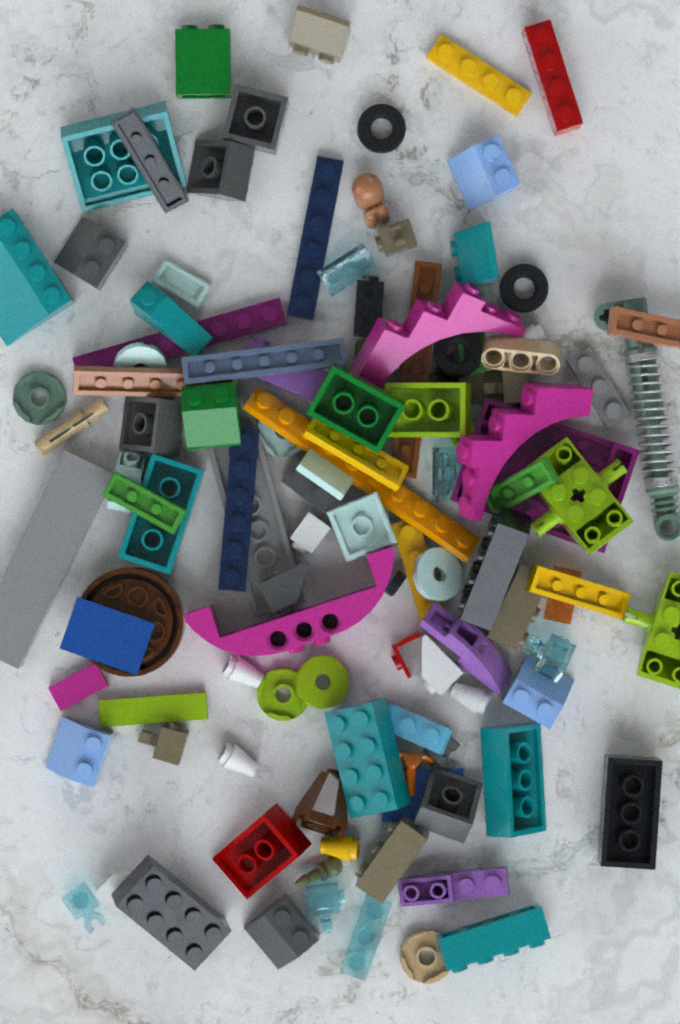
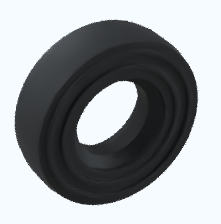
[357,104,406,153]
[500,264,549,313]
[433,333,482,378]

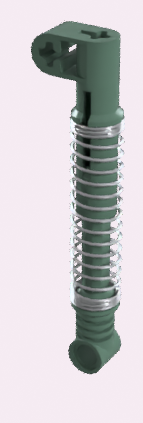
[594,297,680,541]

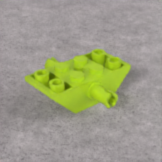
[525,437,634,555]
[623,571,680,689]

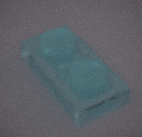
[317,244,377,296]
[432,447,460,502]

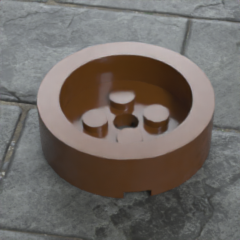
[81,567,185,677]

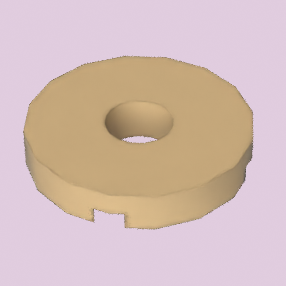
[400,929,449,984]

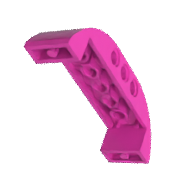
[183,546,394,656]

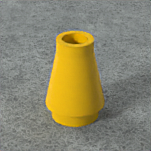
[320,835,360,862]

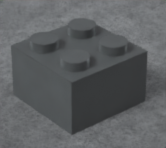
[222,84,289,155]

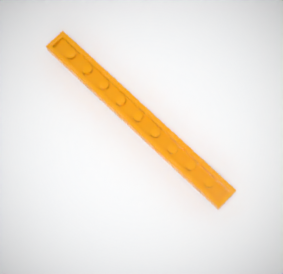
[242,385,480,562]

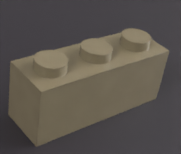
[485,563,546,651]
[355,814,429,904]

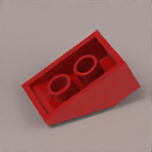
[212,803,312,899]

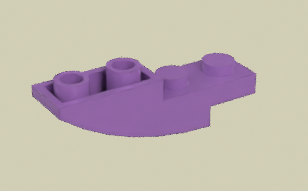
[419,602,512,695]
[398,866,510,907]

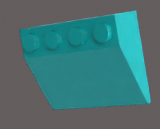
[60,101,187,212]
[0,208,75,346]

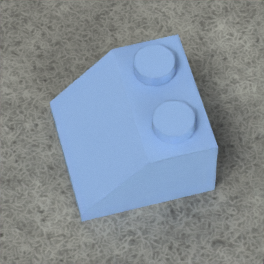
[447,135,520,210]
[501,653,574,729]
[45,716,113,787]

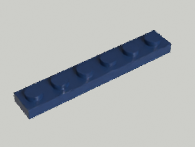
[287,156,344,321]
[218,428,260,592]

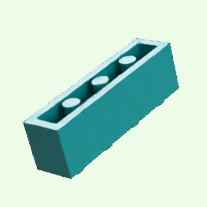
[435,903,551,973]

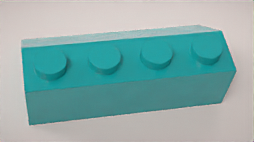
[480,723,546,838]

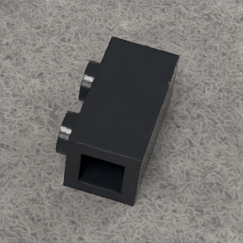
[353,276,384,337]

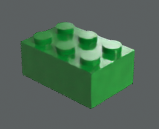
[306,362,406,454]

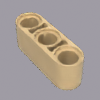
[481,335,561,375]

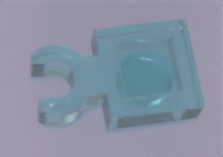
[61,882,106,934]

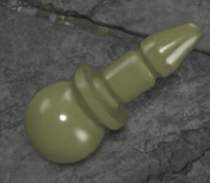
[295,856,343,886]

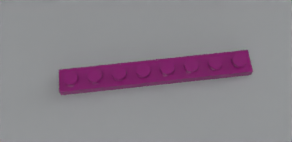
[72,298,287,367]

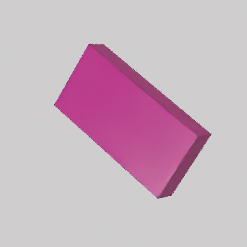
[48,664,109,711]

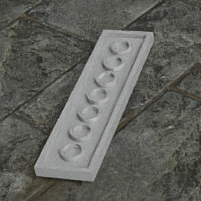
[208,394,305,617]

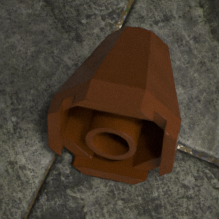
[291,768,348,838]

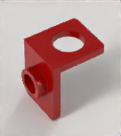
[391,631,421,679]

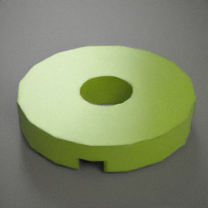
[295,655,349,709]
[257,667,307,721]

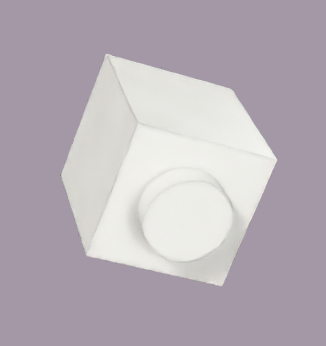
[290,512,331,555]

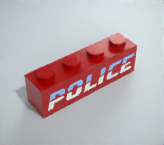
[522,19,583,136]

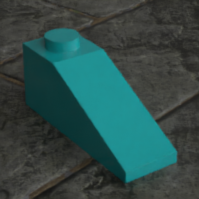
[130,281,213,356]

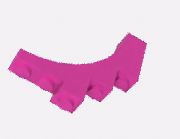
[349,281,526,388]
[456,382,593,521]

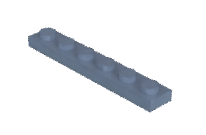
[181,338,348,386]

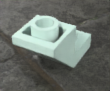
[107,449,147,514]

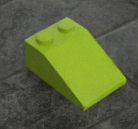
[385,383,472,438]

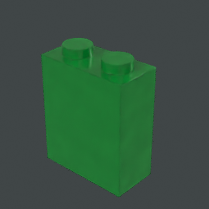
[175,24,231,99]

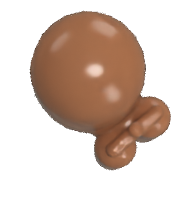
[352,173,390,228]

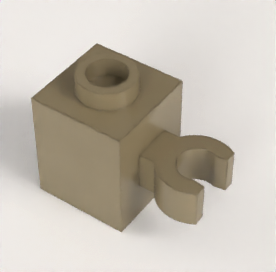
[374,219,417,257]
[482,371,530,404]
[138,722,189,765]

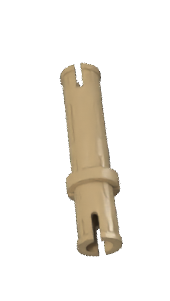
[34,397,110,456]

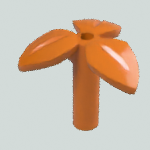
[399,751,435,796]

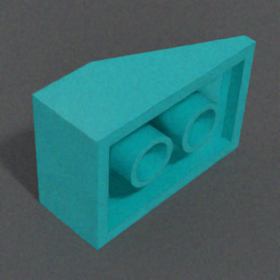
[449,221,499,287]

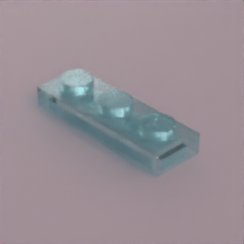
[340,894,392,981]

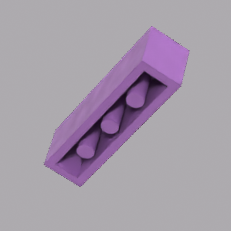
[243,337,328,401]

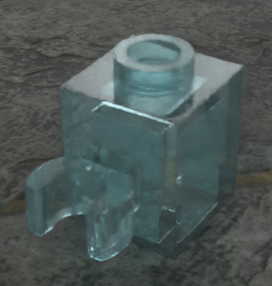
[521,633,576,682]
[305,882,345,934]

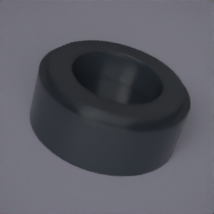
[384,569,407,596]

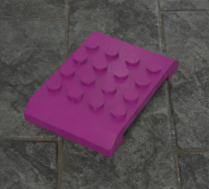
[450,397,640,553]

